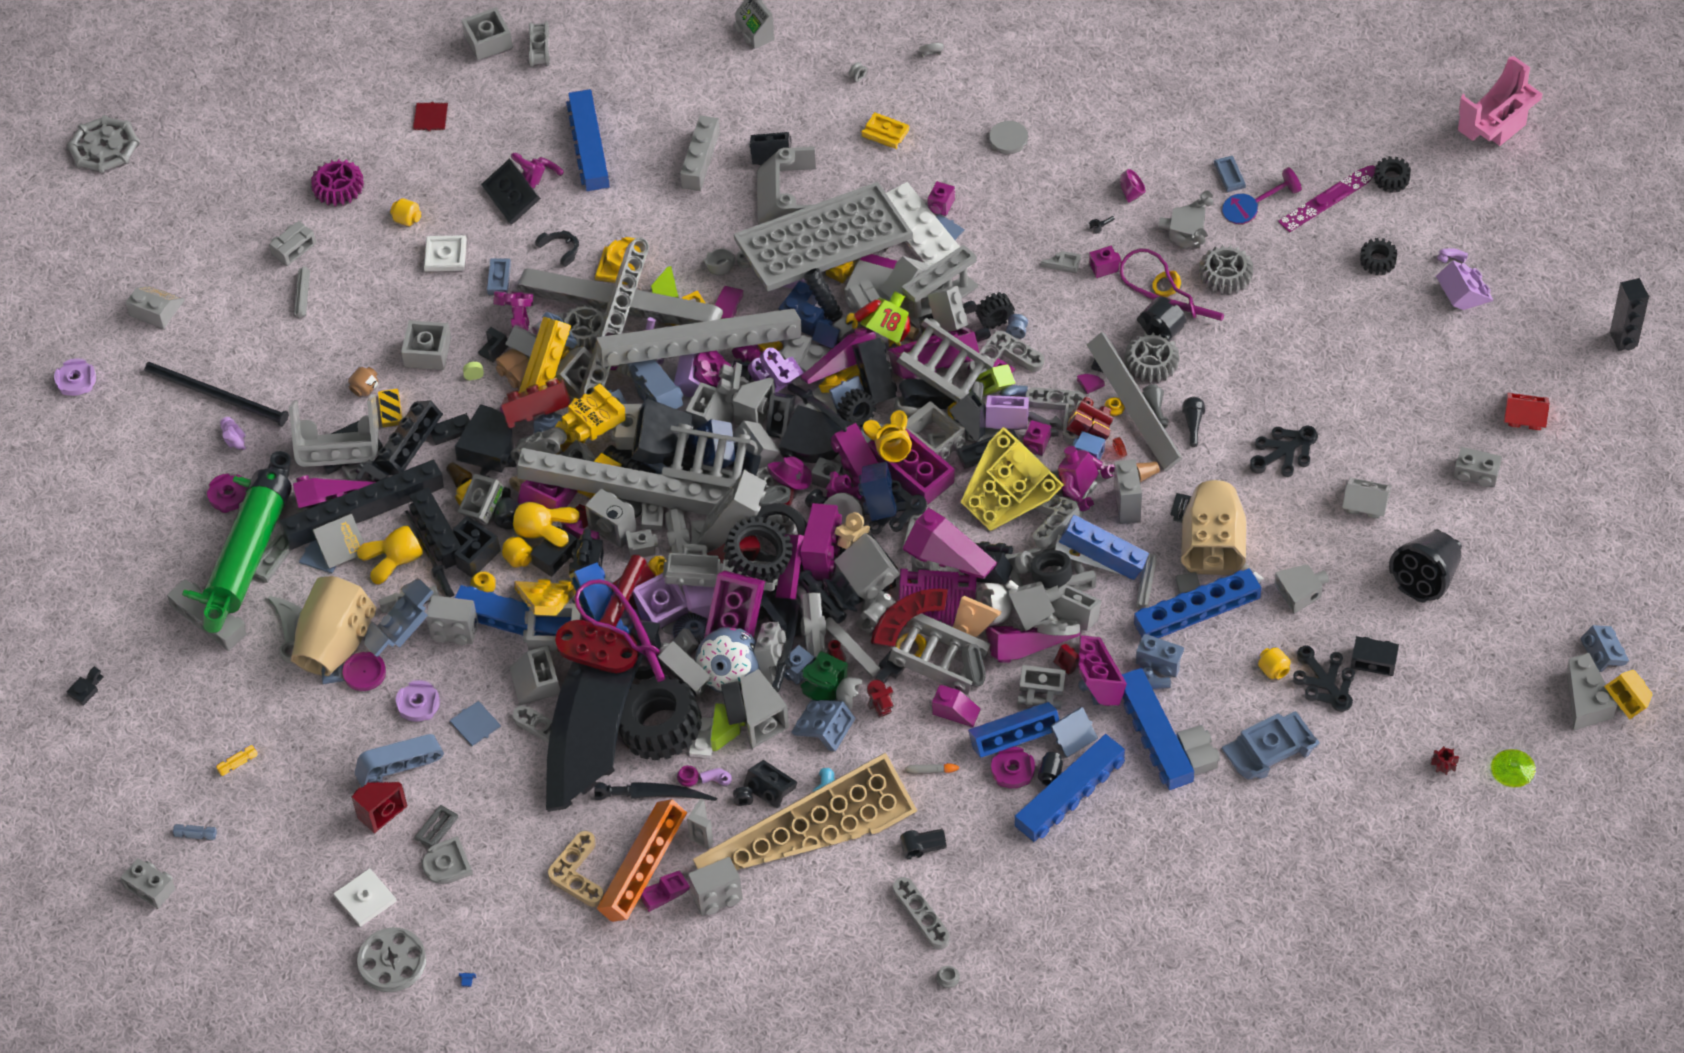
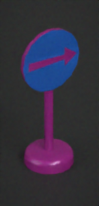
[1222,167,1302,224]

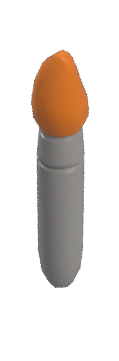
[905,763,959,774]

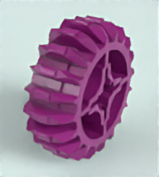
[311,158,364,207]

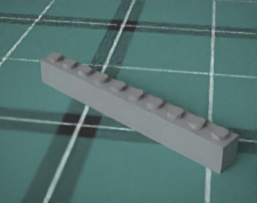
[596,309,801,367]
[517,448,728,515]

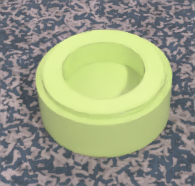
[463,362,484,381]

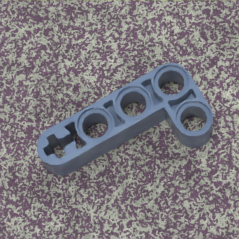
[354,734,444,787]

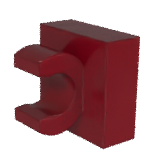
[1053,644,1079,675]

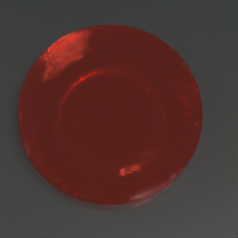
[1112,437,1127,459]

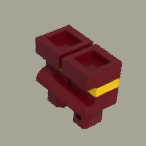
[1066,397,1114,441]

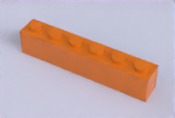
[596,799,687,922]

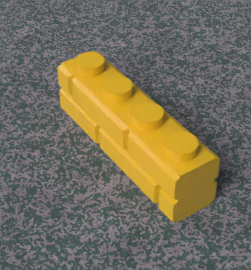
[519,317,571,393]

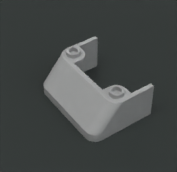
[757,147,816,225]
[289,394,379,467]

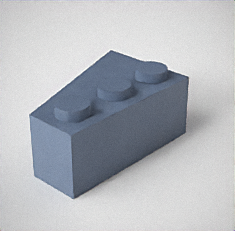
[627,359,683,409]

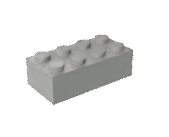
[697,470,766,552]

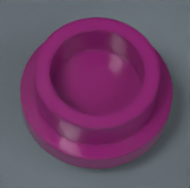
[677,765,699,787]

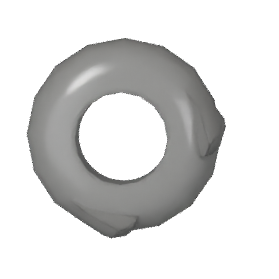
[919,43,944,57]

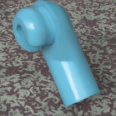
[812,768,835,792]

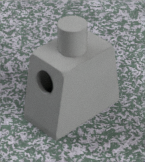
[1274,565,1329,614]
[1008,582,1062,631]

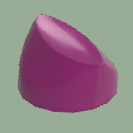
[1120,169,1146,203]

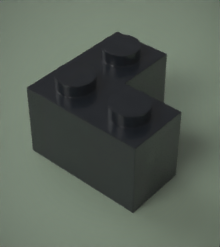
[453,516,501,578]

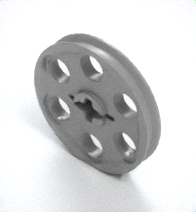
[357,927,426,992]

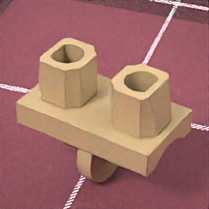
[834,512,870,549]

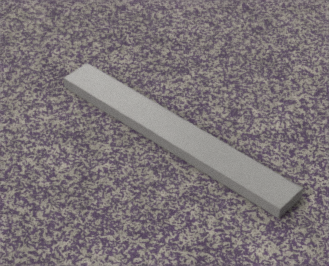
[1087,332,1183,471]

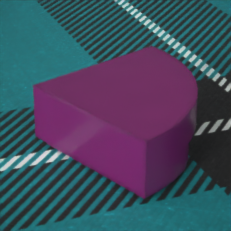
[1077,374,1105,394]

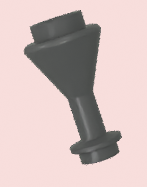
[1142,384,1169,429]

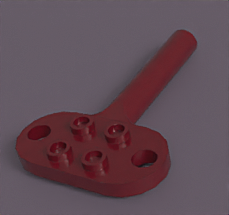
[555,555,647,673]

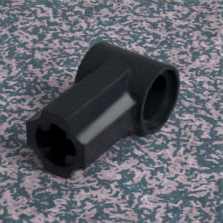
[900,829,947,860]

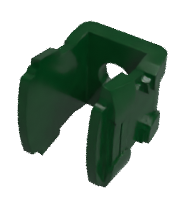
[800,651,848,701]

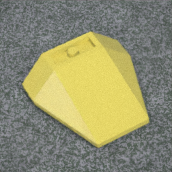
[960,427,1064,531]

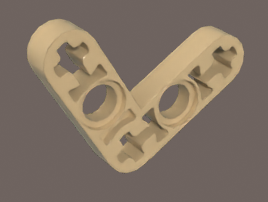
[548,831,604,907]

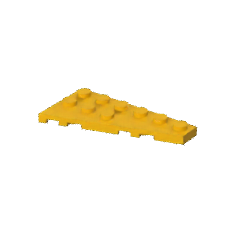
[514,579,576,616]

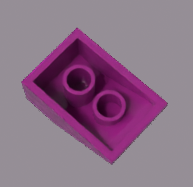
[517,480,578,509]

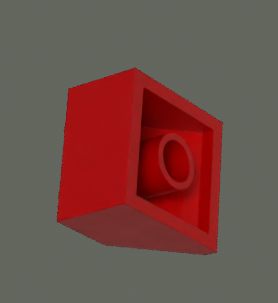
[1504,392,1550,430]

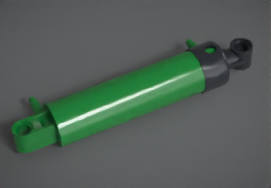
[182,451,292,633]

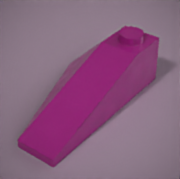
[800,327,876,384]
[293,475,375,508]
[903,507,997,579]
[985,626,1081,663]
[1079,635,1127,706]

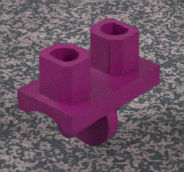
[826,471,863,500]

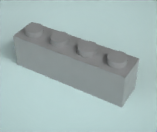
[680,115,720,191]
[167,579,247,651]

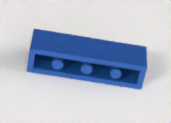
[1059,515,1149,580]
[569,562,629,634]
[968,702,1060,758]

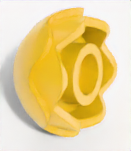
[647,556,667,577]
[470,571,496,592]

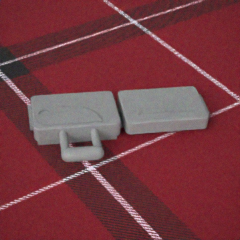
[663,544,778,591]

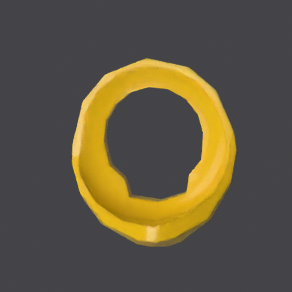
[1152,270,1181,297]
[895,633,927,658]

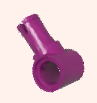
[732,344,772,362]

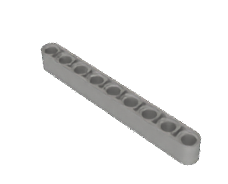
[578,237,649,399]

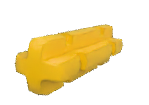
[216,745,258,776]

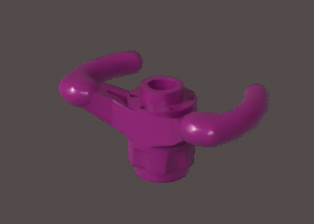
[511,152,564,188]

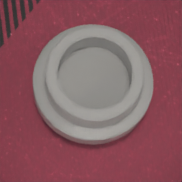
[937,966,960,988]

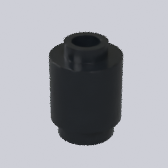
[1037,752,1063,786]

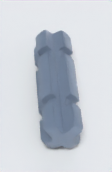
[173,824,217,840]

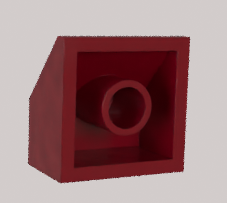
[351,782,408,834]

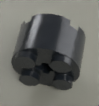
[1137,296,1186,342]

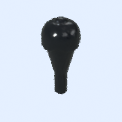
[1182,396,1205,447]

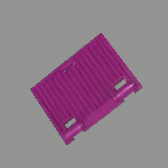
[898,568,977,627]

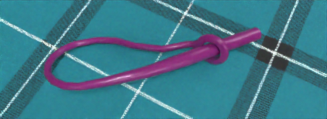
[1119,248,1224,321]
[574,579,665,682]

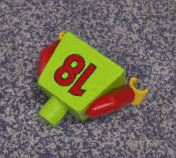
[846,291,910,347]

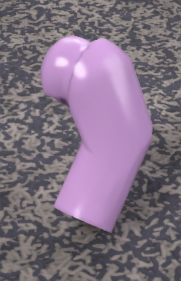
[1437,248,1468,263]
[699,768,732,786]

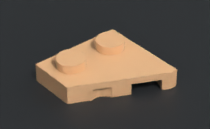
[953,596,1002,638]

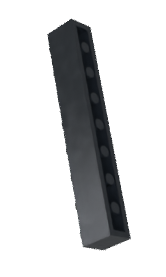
[280,459,444,550]

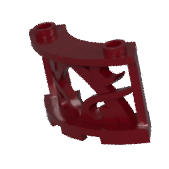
[871,588,948,647]

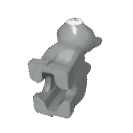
[856,591,896,634]

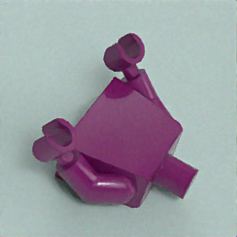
[1058,446,1114,512]

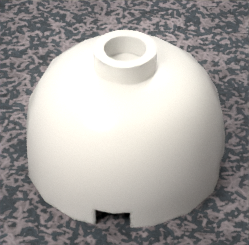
[976,583,1014,626]

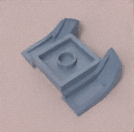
[364,578,434,657]
[1221,711,1320,779]

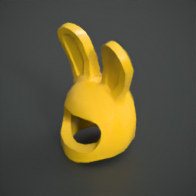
[863,410,912,462]
[513,502,579,548]
[357,526,423,584]

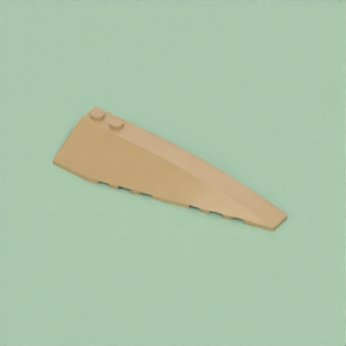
[692,753,917,870]

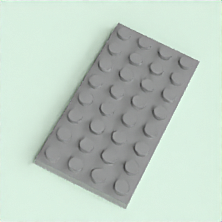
[734,182,913,292]

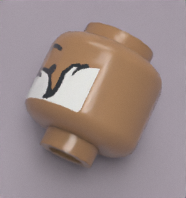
[348,367,379,397]

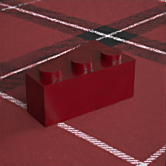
[501,378,571,428]

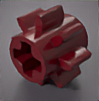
[1431,746,1459,775]

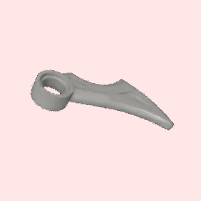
[268,596,302,663]

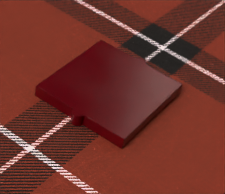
[413,101,448,131]

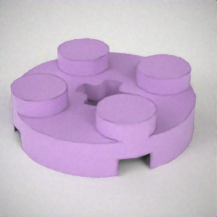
[54,359,96,396]
[396,680,440,722]

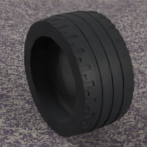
[754,503,807,562]

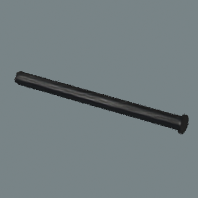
[144,362,289,427]

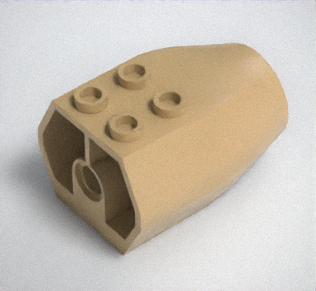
[1181,480,1246,575]
[291,576,377,676]

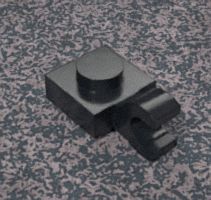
[876,649,906,684]
[66,666,104,706]

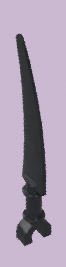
[594,782,718,801]

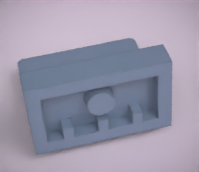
[792,700,856,752]

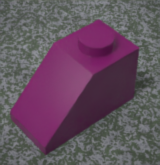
[932,685,981,727]

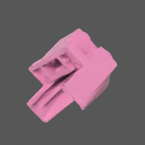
[1458,56,1542,146]

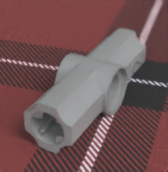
[665,509,691,554]
[801,593,826,659]

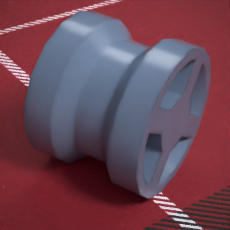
[1006,314,1028,339]

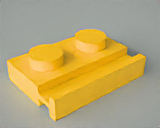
[861,112,909,149]

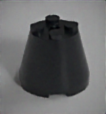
[1389,529,1462,603]

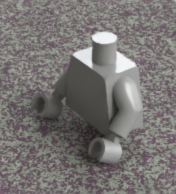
[1159,190,1213,249]

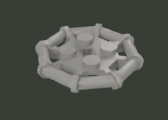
[67,115,140,173]

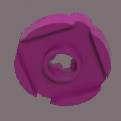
[493,291,533,307]
[511,305,530,331]
[693,350,731,388]
[207,473,248,513]
[991,746,1035,789]

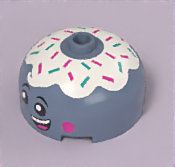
[695,627,760,693]

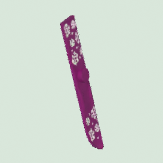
[1278,165,1375,233]

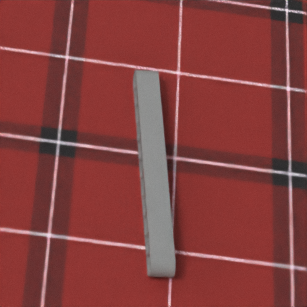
[517,268,723,325]

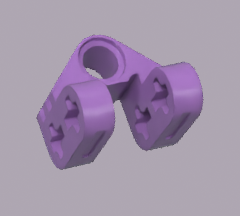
[748,348,804,392]

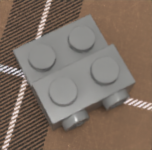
[779,335,831,383]
[754,622,786,684]

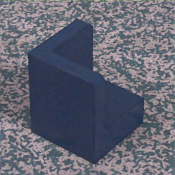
[812,319,840,349]

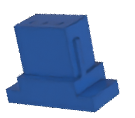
[459,973,476,987]

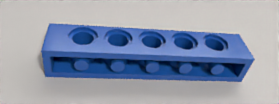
[1134,568,1262,638]

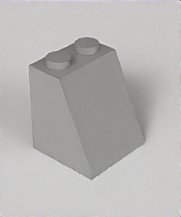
[740,669,789,749]

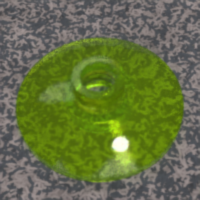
[1491,749,1536,787]

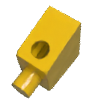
[1604,670,1652,720]

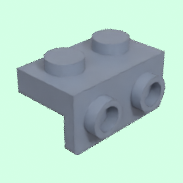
[1581,625,1629,672]
[1136,634,1184,677]

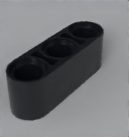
[899,378,956,409]

